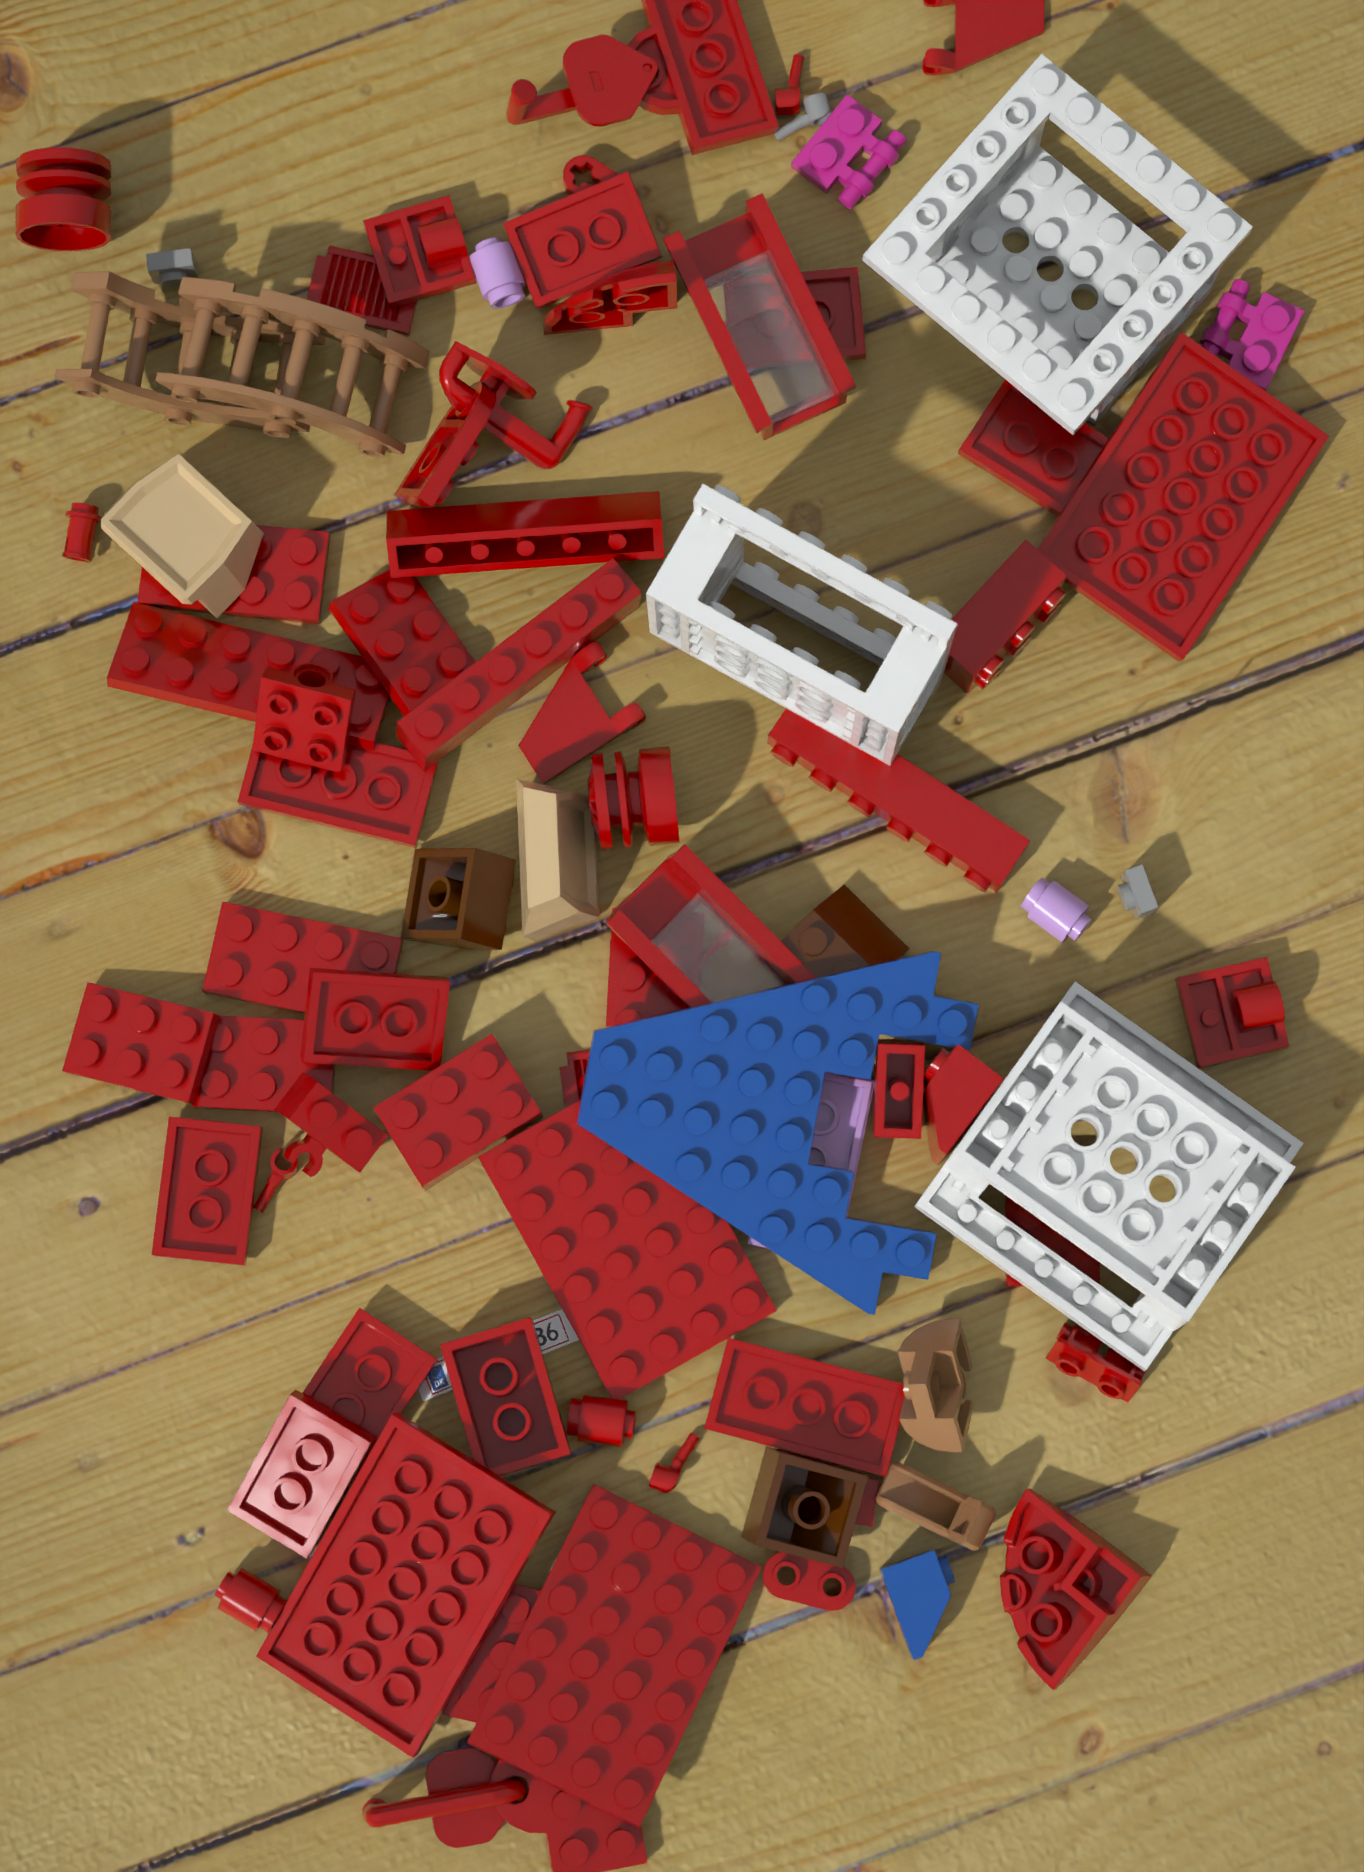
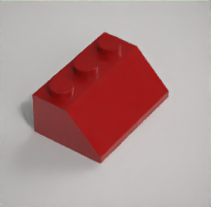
[923,1044,1004,1165]

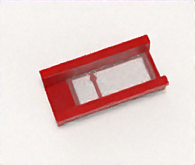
[663,193,856,440]
[606,844,816,1007]

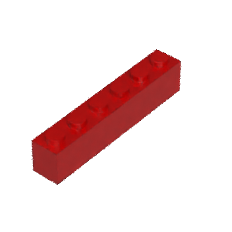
[386,491,664,578]
[396,558,642,771]
[767,708,1030,893]

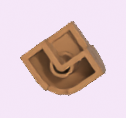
[898,1318,973,1452]

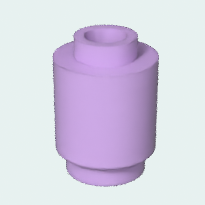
[469,237,526,309]
[1021,877,1092,943]

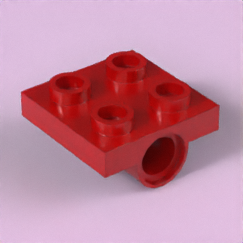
[363,195,476,309]
[252,663,356,773]
[1175,957,1290,1069]

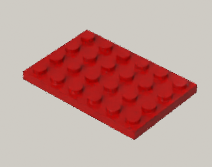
[1037,332,1329,662]
[478,1099,777,1399]
[256,1412,556,1758]
[467,1484,762,1828]

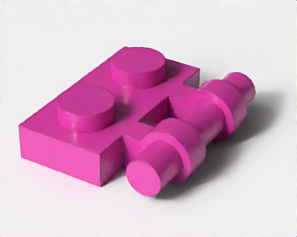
[791,94,907,209]
[1200,279,1304,391]

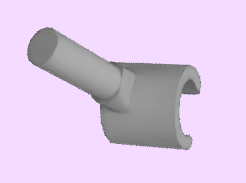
[774,93,831,142]

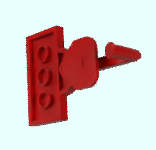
[506,0,779,155]
[362,1747,648,1872]

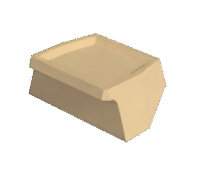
[101,453,264,618]
[516,779,600,941]

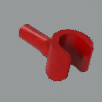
[775,54,804,115]
[253,1148,298,1213]
[649,1433,700,1493]

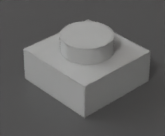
[146,248,199,288]
[1117,864,1158,920]

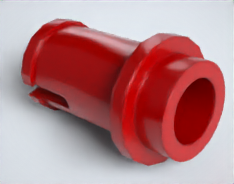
[62,503,102,562]

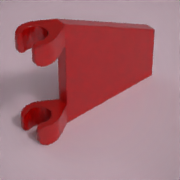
[922,0,1044,76]
[518,641,646,785]

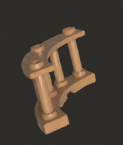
[55,271,326,438]
[155,277,430,458]

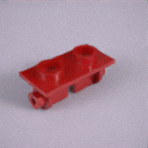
[1045,1323,1146,1403]

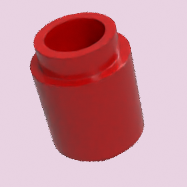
[566,1395,636,1447]
[214,1568,287,1634]

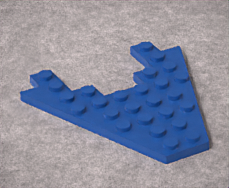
[577,951,979,1315]

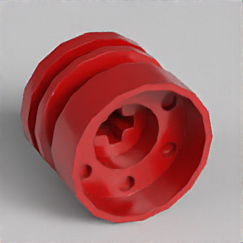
[15,147,111,251]
[587,746,680,851]

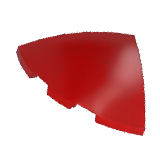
[543,259,677,335]
[1000,1488,1152,1690]

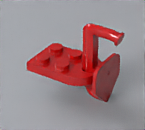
[394,341,593,507]

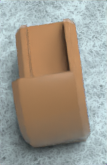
[875,1462,996,1551]

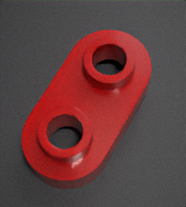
[762,1552,856,1611]

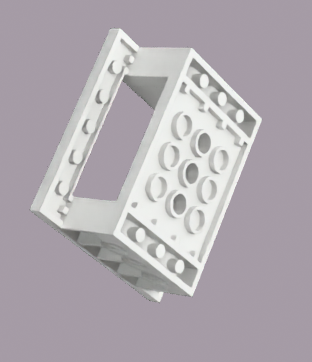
[862,53,1253,435]
[646,484,957,766]
[914,982,1304,1371]

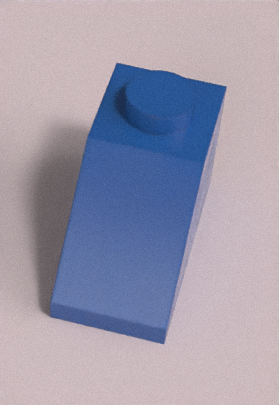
[879,1549,955,1660]

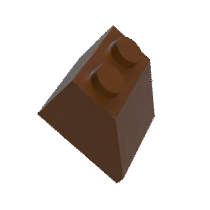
[401,848,516,950]
[781,884,910,978]
[741,1446,868,1568]

